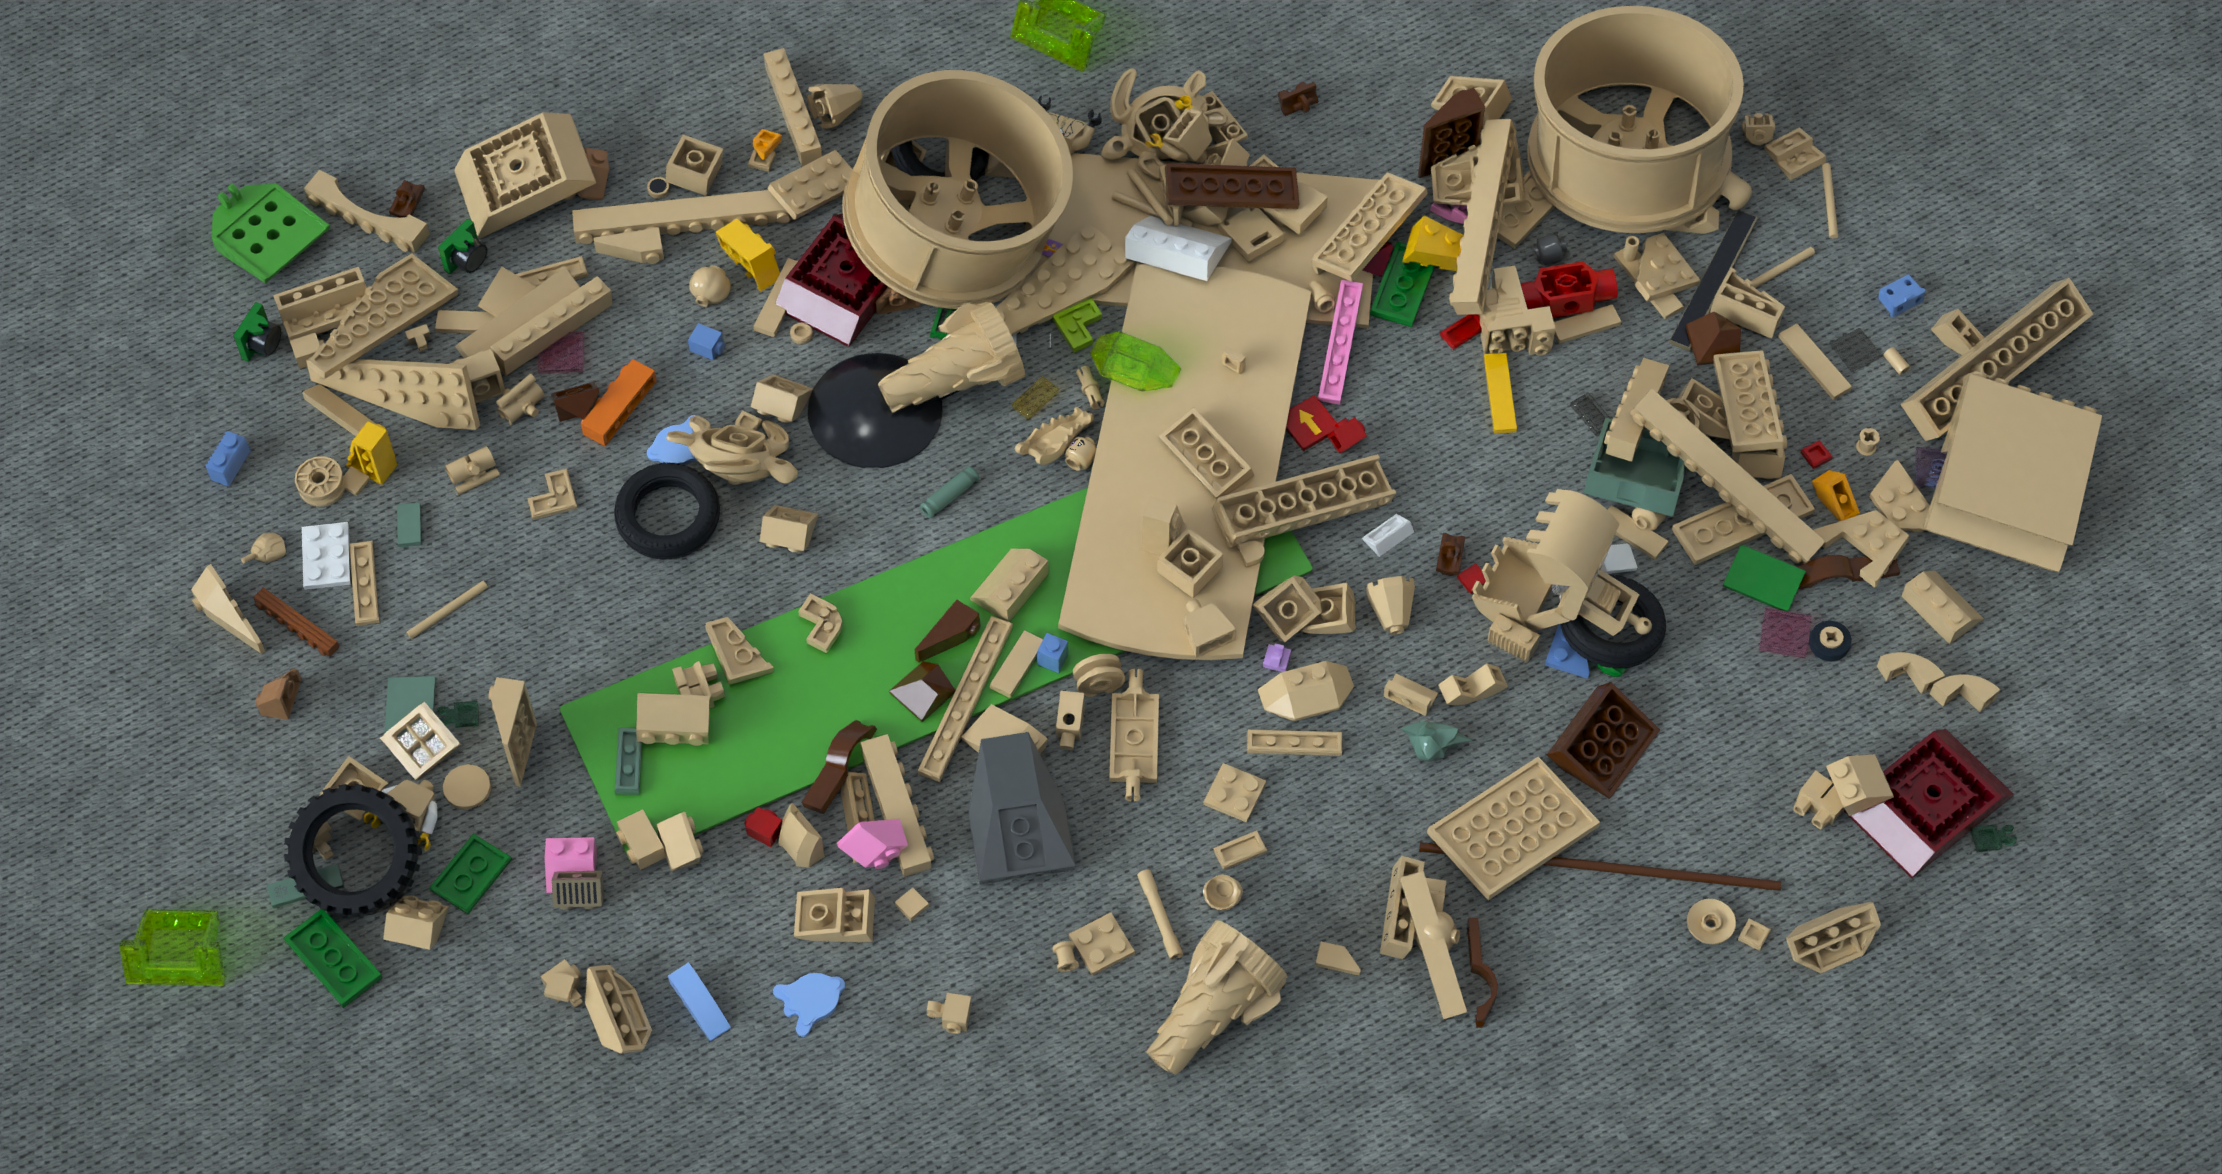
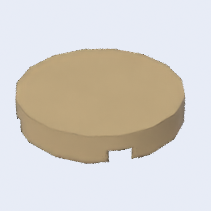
[443,764,491,810]

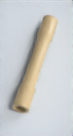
[1137,869,1184,960]

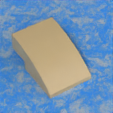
[1259,181,1328,235]
[794,888,875,942]

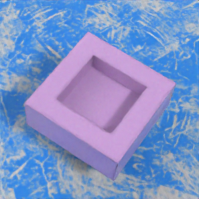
[1263,643,1291,672]

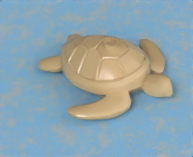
[1101,68,1227,180]
[666,415,798,485]

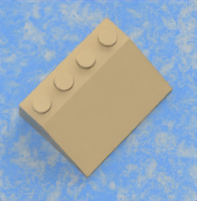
[489,677,537,787]

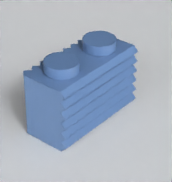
[205,431,251,486]

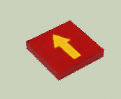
[1286,395,1337,451]

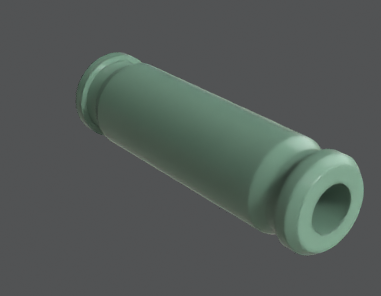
[920,466,979,518]

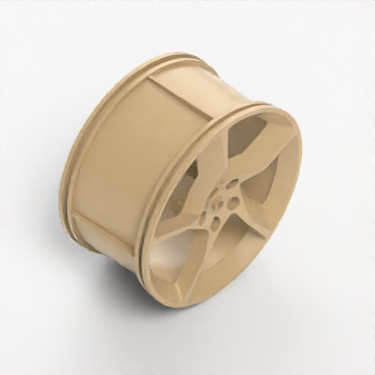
[1527,6,1744,233]
[842,70,1073,309]

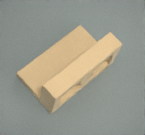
[1384,674,1438,716]

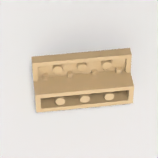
[273,267,367,341]

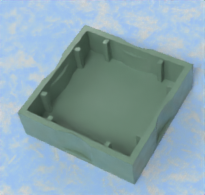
[1584,417,1687,517]

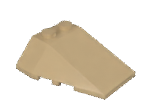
[1431,138,1525,206]

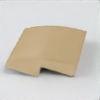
[1764,127,1826,180]
[478,267,536,317]

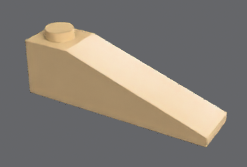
[191,564,265,654]

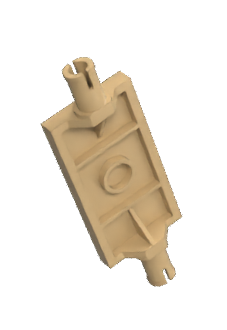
[1109,669,1159,802]

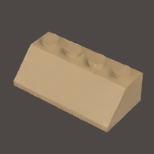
[1182,139,1250,227]

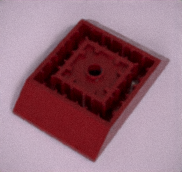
[775,213,887,347]
[1844,729,2014,878]

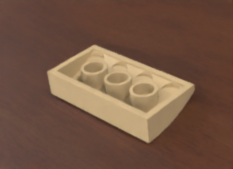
[1159,407,1254,499]

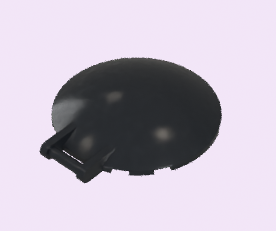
[808,353,959,468]

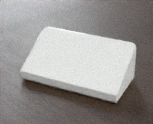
[1362,514,1414,557]
[1601,543,1638,574]

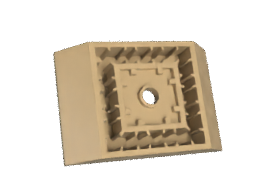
[454,113,596,239]

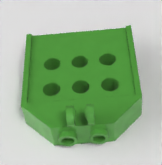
[212,184,330,284]

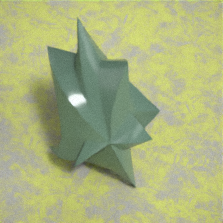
[1401,720,1472,762]

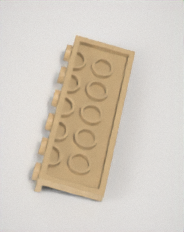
[1311,172,1428,281]
[1713,351,1787,458]

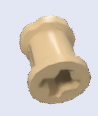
[1856,428,1880,456]
[1052,941,1079,973]

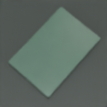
[384,676,436,743]

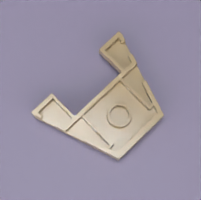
[1813,510,1909,588]

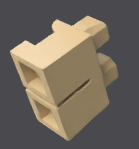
[672,661,725,708]
[1793,770,1845,830]

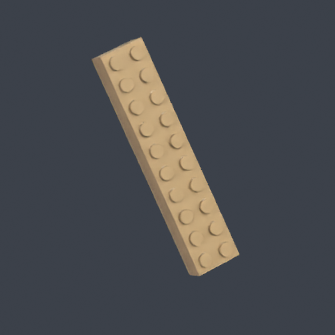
[1900,278,2093,441]

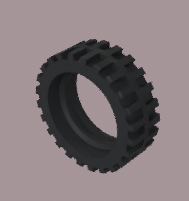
[284,784,422,917]

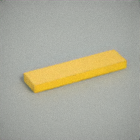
[1484,353,1517,433]

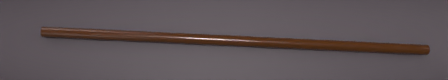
[1419,842,1781,891]

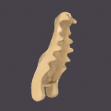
[1015,407,1094,465]

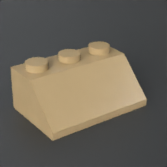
[970,549,1049,622]
[1902,571,1984,644]
[636,693,710,746]

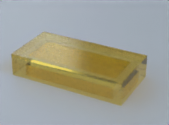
[1012,376,1059,420]

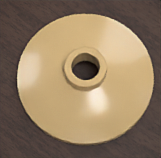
[1687,899,1736,944]

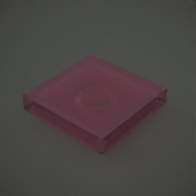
[538,332,584,374]
[1759,608,1811,659]

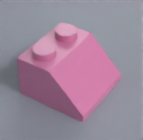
[837,819,908,869]
[545,837,597,893]

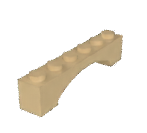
[304,170,430,253]

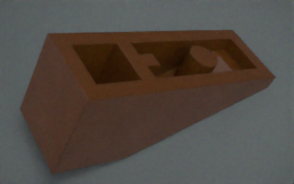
[915,600,981,663]

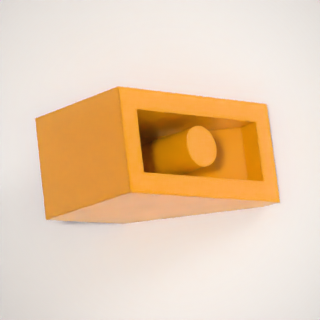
[1812,470,1860,521]

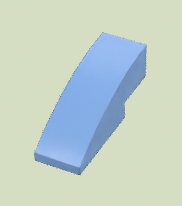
[668,962,731,1042]

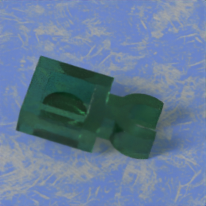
[437,701,479,728]
[1971,824,2017,853]

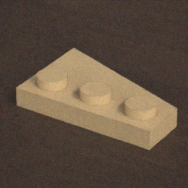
[705,617,774,685]

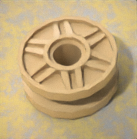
[295,456,345,506]
[1073,654,1125,697]

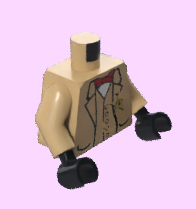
[1038,96,1102,155]

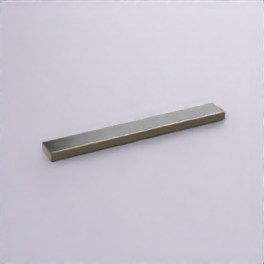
[1669,210,1758,352]

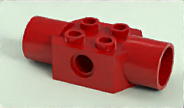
[1520,261,1618,318]

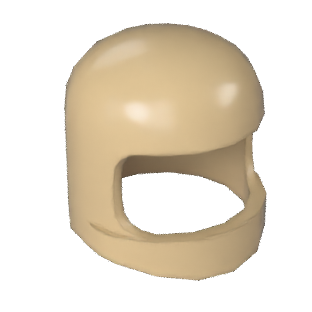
[1719,172,1752,210]

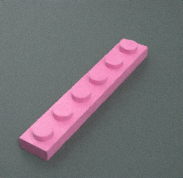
[1318,280,1363,405]

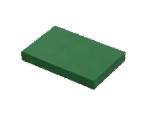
[1723,544,1806,613]
[429,833,512,914]

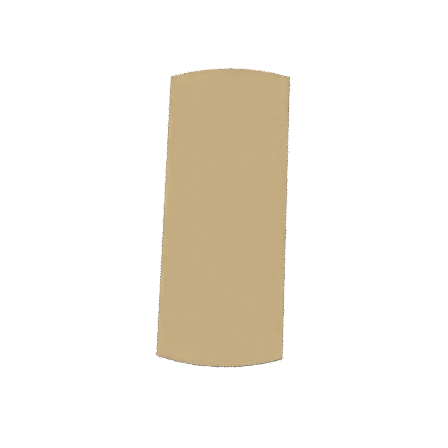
[1058,264,1311,660]

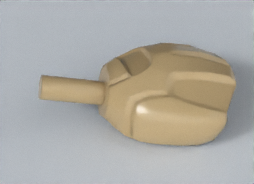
[241,532,286,563]

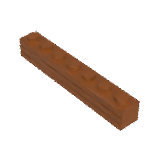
[253,587,339,657]

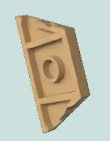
[1869,460,1930,532]

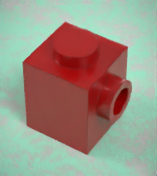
[1327,417,1367,453]
[744,807,782,847]

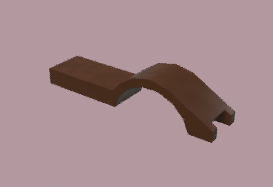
[1796,555,1900,589]
[801,720,877,814]
[1467,917,1498,1028]

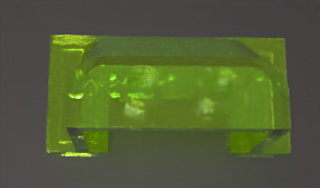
[1010,0,1106,72]
[119,909,225,986]

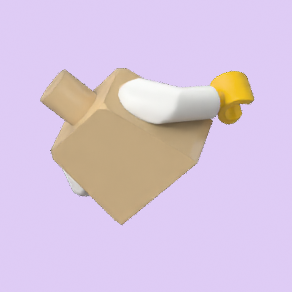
[364,780,438,851]

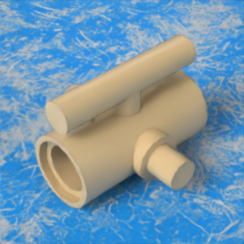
[496,374,545,425]
[445,446,500,495]

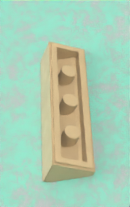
[302,384,376,436]
[840,772,875,863]

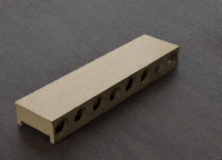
[1211,454,1396,548]

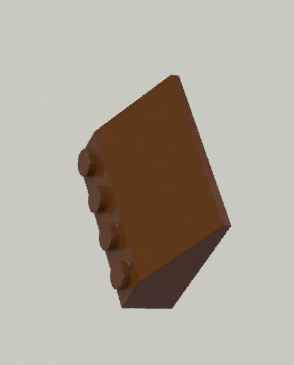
[1418,88,1486,178]
[1547,682,1660,799]

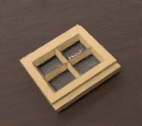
[380,702,461,781]

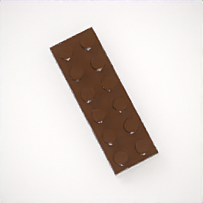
[1165,163,1299,209]

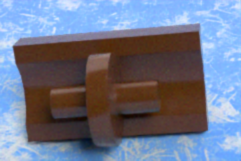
[1278,82,1319,116]
[389,180,425,218]
[1436,533,1466,576]

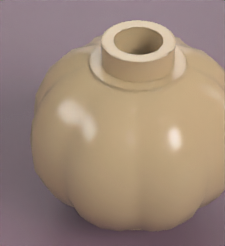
[689,265,731,307]
[1413,911,1460,951]

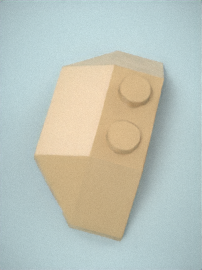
[1258,661,1354,721]
[1786,902,1881,973]
[585,965,652,1054]

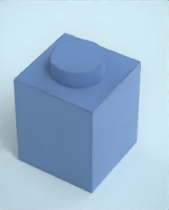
[688,323,725,360]
[1037,633,1068,673]

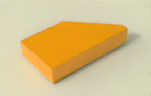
[753,129,782,160]

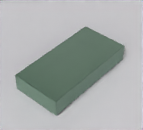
[397,503,422,547]

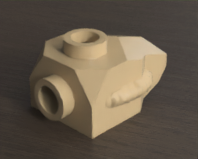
[1742,113,1776,145]

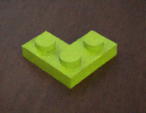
[1053,298,1102,353]

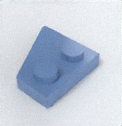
[1545,624,1590,679]

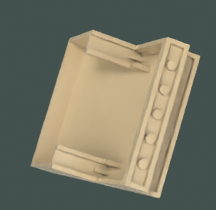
[1922,371,2102,572]

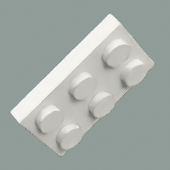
[302,522,351,590]

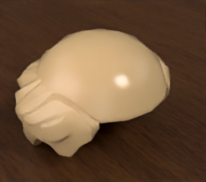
[1203,875,1243,911]

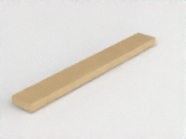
[918,616,1013,782]

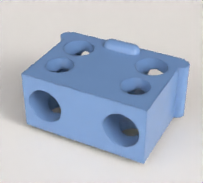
[1878,274,1925,317]

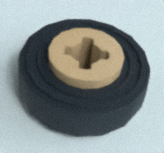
[1809,620,1852,662]

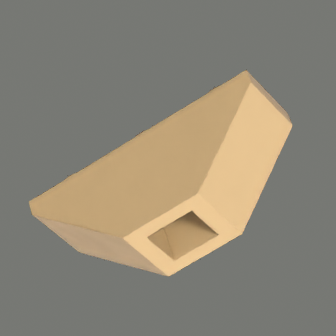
[1202,91,1248,144]

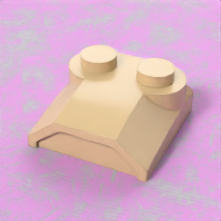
[320,756,388,821]

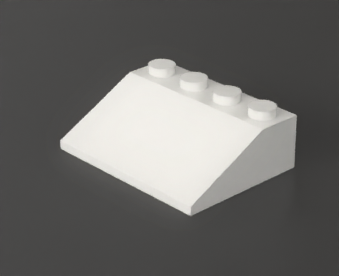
[1125,215,1232,281]

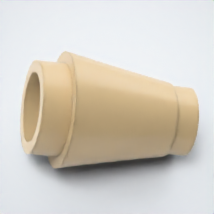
[1308,281,1335,313]

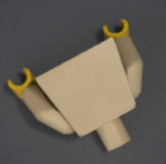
[1145,95,1212,163]

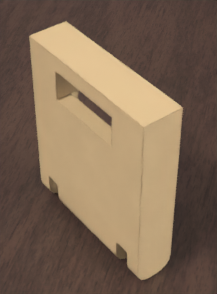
[1218,208,1284,262]

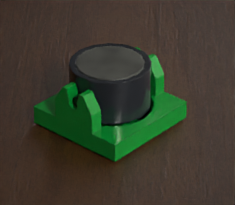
[438,219,487,275]
[233,302,282,362]

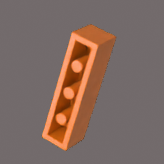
[581,359,657,446]

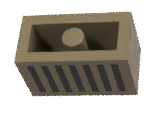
[551,871,604,910]

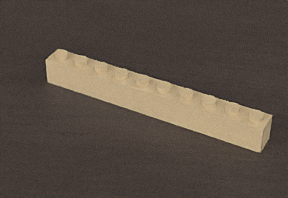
[1450,119,1516,315]
[572,190,794,244]
[1630,389,1825,564]

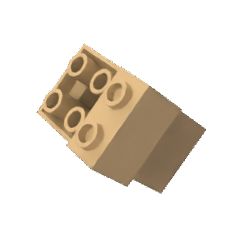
[1479,266,1556,356]

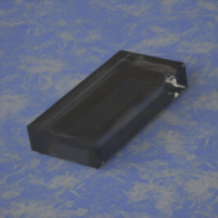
[1570,392,1611,437]

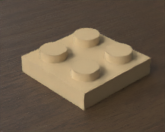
[1203,763,1266,823]
[1069,912,1135,976]

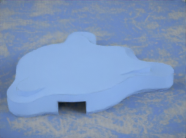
[647,415,698,465]
[773,973,845,1037]

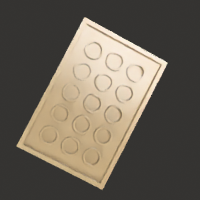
[1427,757,1600,900]

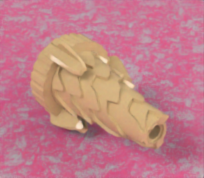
[878,301,1025,413]
[1146,920,1287,1075]

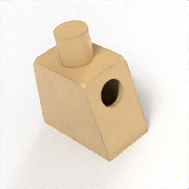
[1184,599,1236,658]
[1056,691,1085,750]

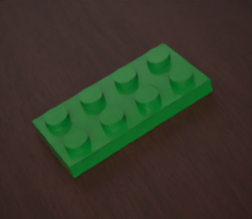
[1370,241,1435,327]
[283,909,383,1008]

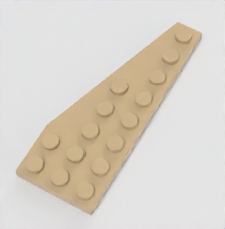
[996,222,1136,336]
[309,253,458,379]
[306,357,480,430]

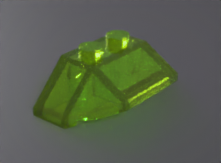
[1090,331,1181,392]

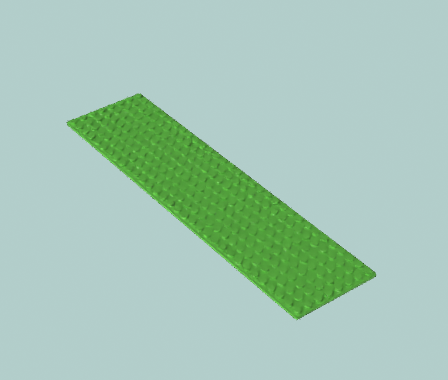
[560,488,1312,861]

